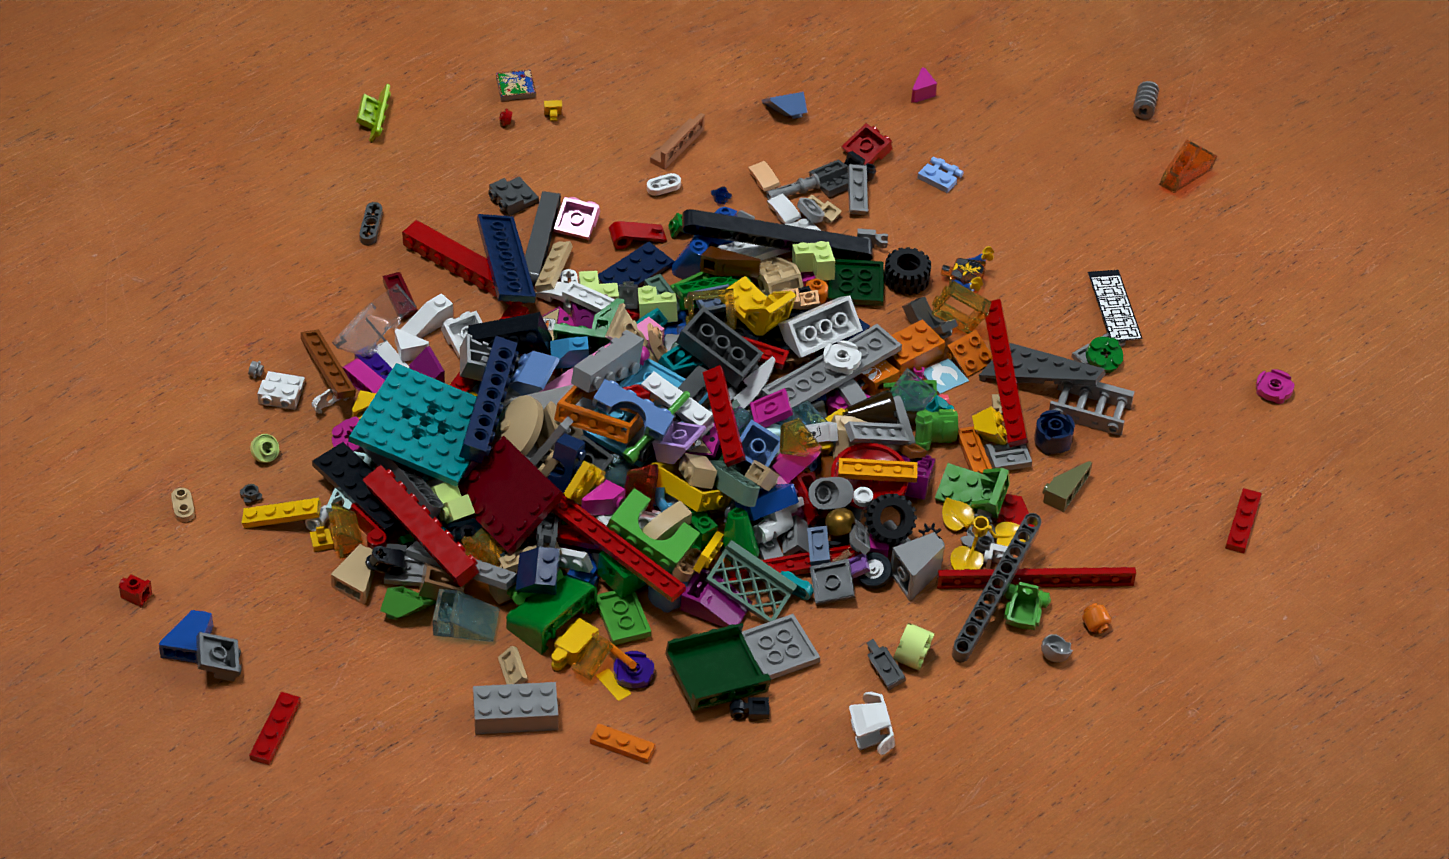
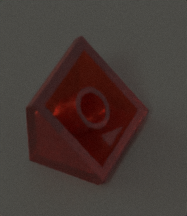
[625,464,658,512]

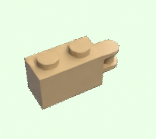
[679,453,717,489]

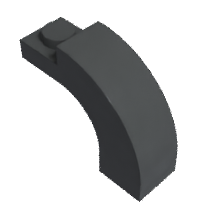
[902,297,958,339]

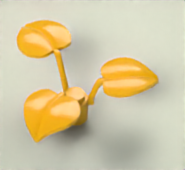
[942,497,1026,570]

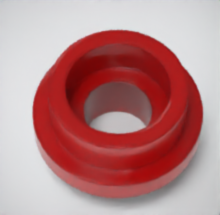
[499,108,512,126]

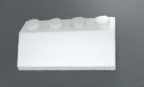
[778,296,863,358]

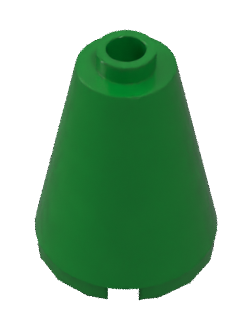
[720,508,759,565]

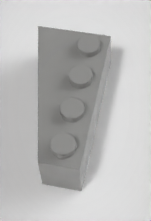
[571,330,644,393]

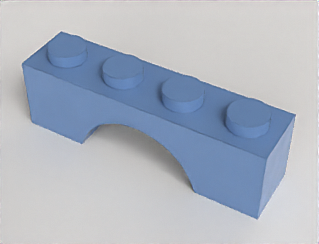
[592,379,674,442]

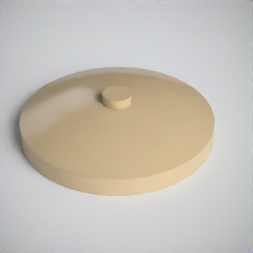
[488,395,544,456]

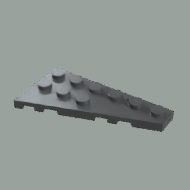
[979,343,1105,386]

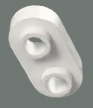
[647,173,681,196]

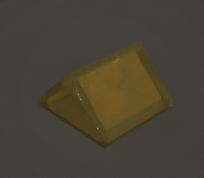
[779,418,823,457]

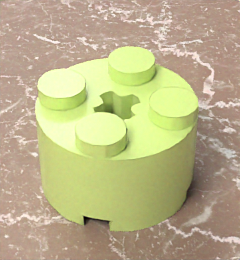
[893,623,935,671]

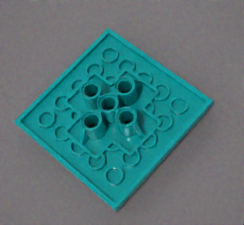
[348,363,498,487]

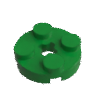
[1086,336,1123,373]

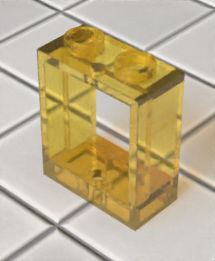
[932,281,991,334]
[684,288,737,330]

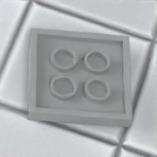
[742,614,820,680]

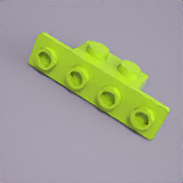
[356,84,391,142]

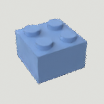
[739,419,784,470]

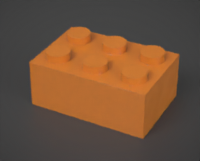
[885,319,945,380]

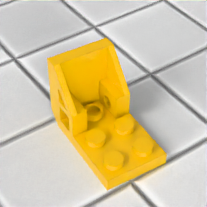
[717,276,797,336]

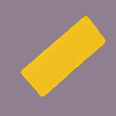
[596,668,631,701]

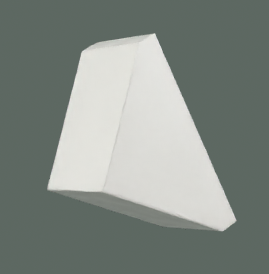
[395,328,429,362]

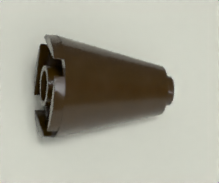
[842,390,897,424]

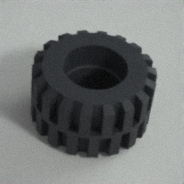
[884,247,931,295]
[864,493,917,544]

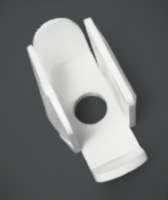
[849,692,895,755]

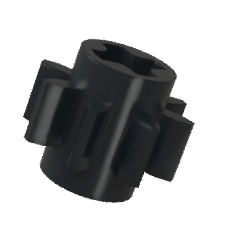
[918,522,942,539]

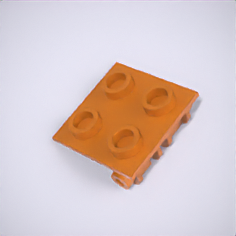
[947,330,993,377]

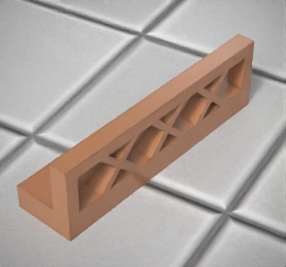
[650,113,705,170]

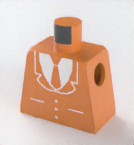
[855,360,900,395]

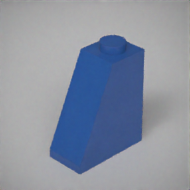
[735,484,799,521]
[159,610,213,663]

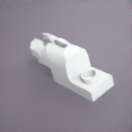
[753,497,804,544]

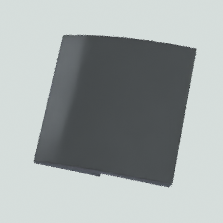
[809,159,848,197]

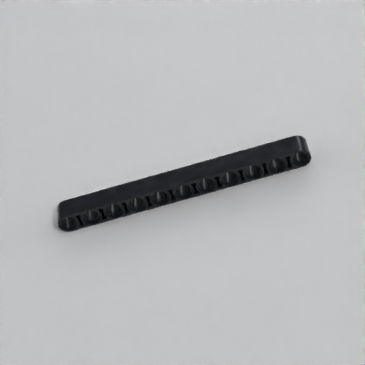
[682,209,873,261]

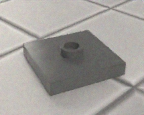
[810,559,856,606]

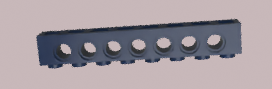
[459,336,519,464]

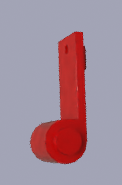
[608,221,667,249]
[351,503,387,554]

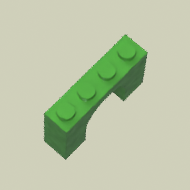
[607,488,700,574]

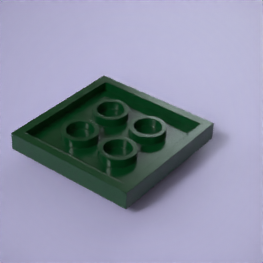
[828,259,884,306]

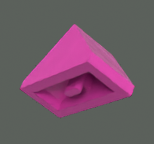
[911,67,937,103]

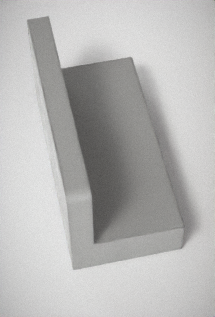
[782,515,812,556]

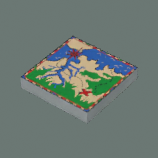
[496,70,536,101]

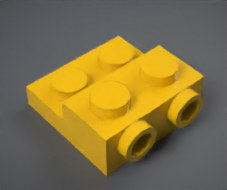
[564,461,606,505]

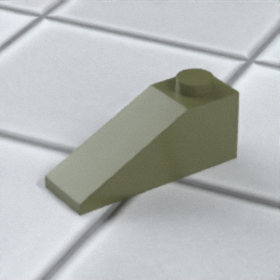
[1042,461,1092,512]

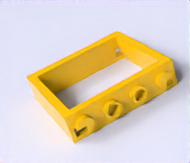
[646,458,732,512]

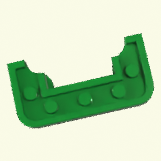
[506,575,597,655]

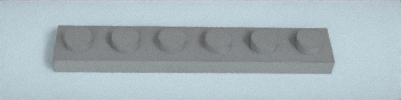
[406,541,517,590]

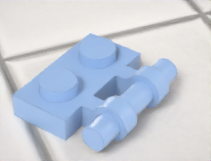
[917,157,964,193]

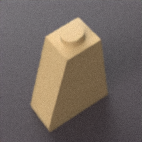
[331,544,377,605]

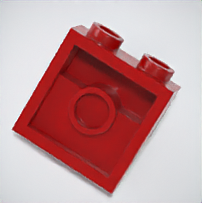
[841,123,893,166]

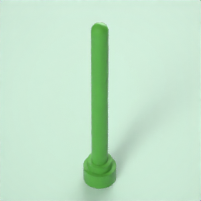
[622,391,690,464]

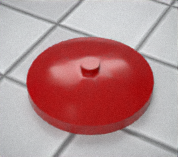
[831,443,909,510]

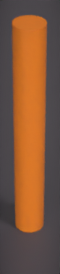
[603,640,637,669]

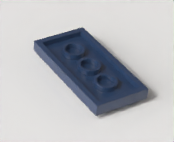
[598,242,674,291]

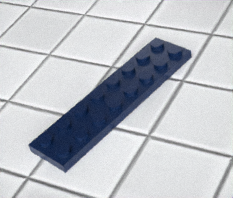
[477,214,536,303]

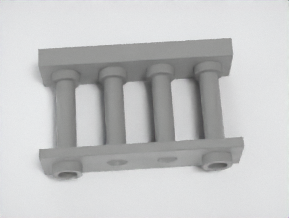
[1049,382,1135,436]

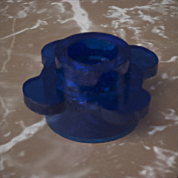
[711,187,732,204]

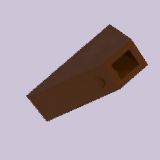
[700,246,761,277]

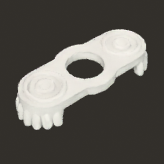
[312,388,349,413]

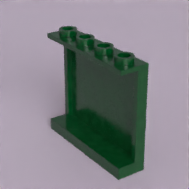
[665,623,771,711]

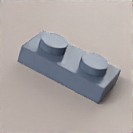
[807,526,831,566]

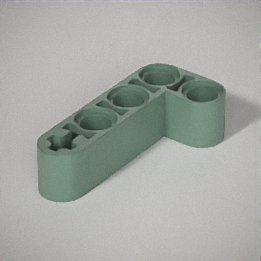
[710,460,760,507]

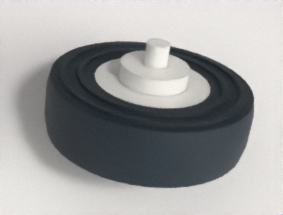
[858,553,893,589]

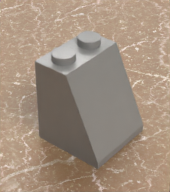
[891,532,945,601]

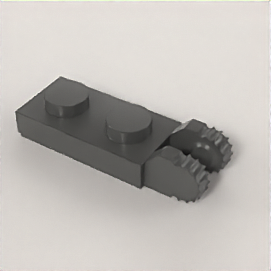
[536,514,558,548]

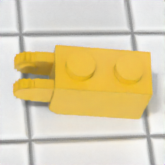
[551,618,599,671]

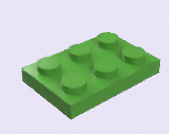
[597,591,651,645]

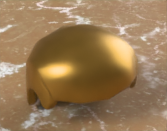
[825,508,855,536]

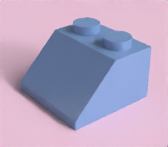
[509,351,560,396]

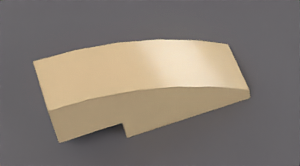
[641,501,692,540]

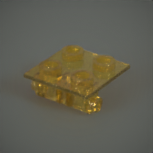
[461,527,508,566]

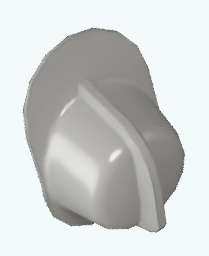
[808,477,854,509]

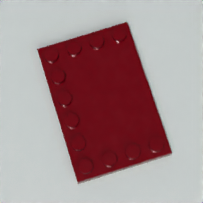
[458,435,565,555]

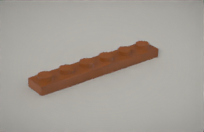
[301,329,356,399]

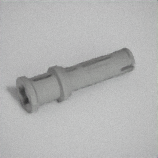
[766,173,821,200]

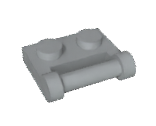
[985,443,1032,470]

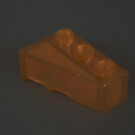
[1159,140,1218,193]

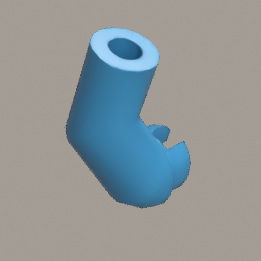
[655,487,673,512]

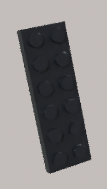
[312,442,401,534]

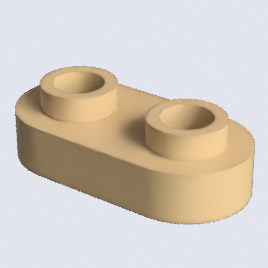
[171,488,195,522]

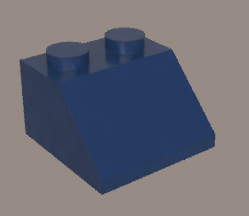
[515,547,560,595]

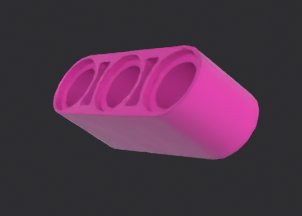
[342,358,385,394]

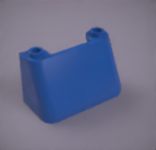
[672,207,737,279]

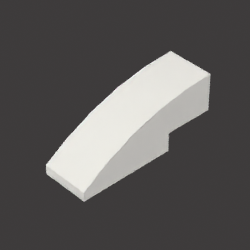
[733,356,775,410]

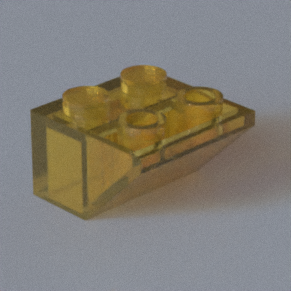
[328,503,363,559]

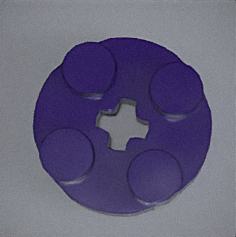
[613,651,654,688]

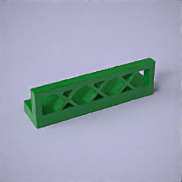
[674,276,751,310]

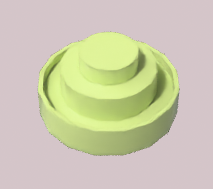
[250,434,279,463]

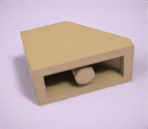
[744,460,780,492]

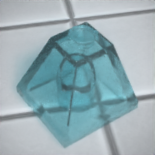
[889,368,937,411]

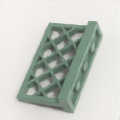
[705,540,797,623]

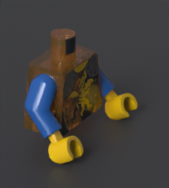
[941,246,994,298]

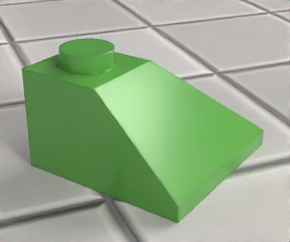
[380,586,437,620]

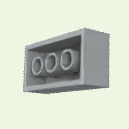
[473,682,558,734]

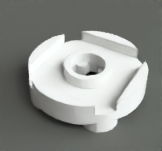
[823,341,862,375]

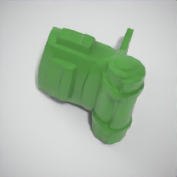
[915,407,958,451]
[1004,582,1051,630]

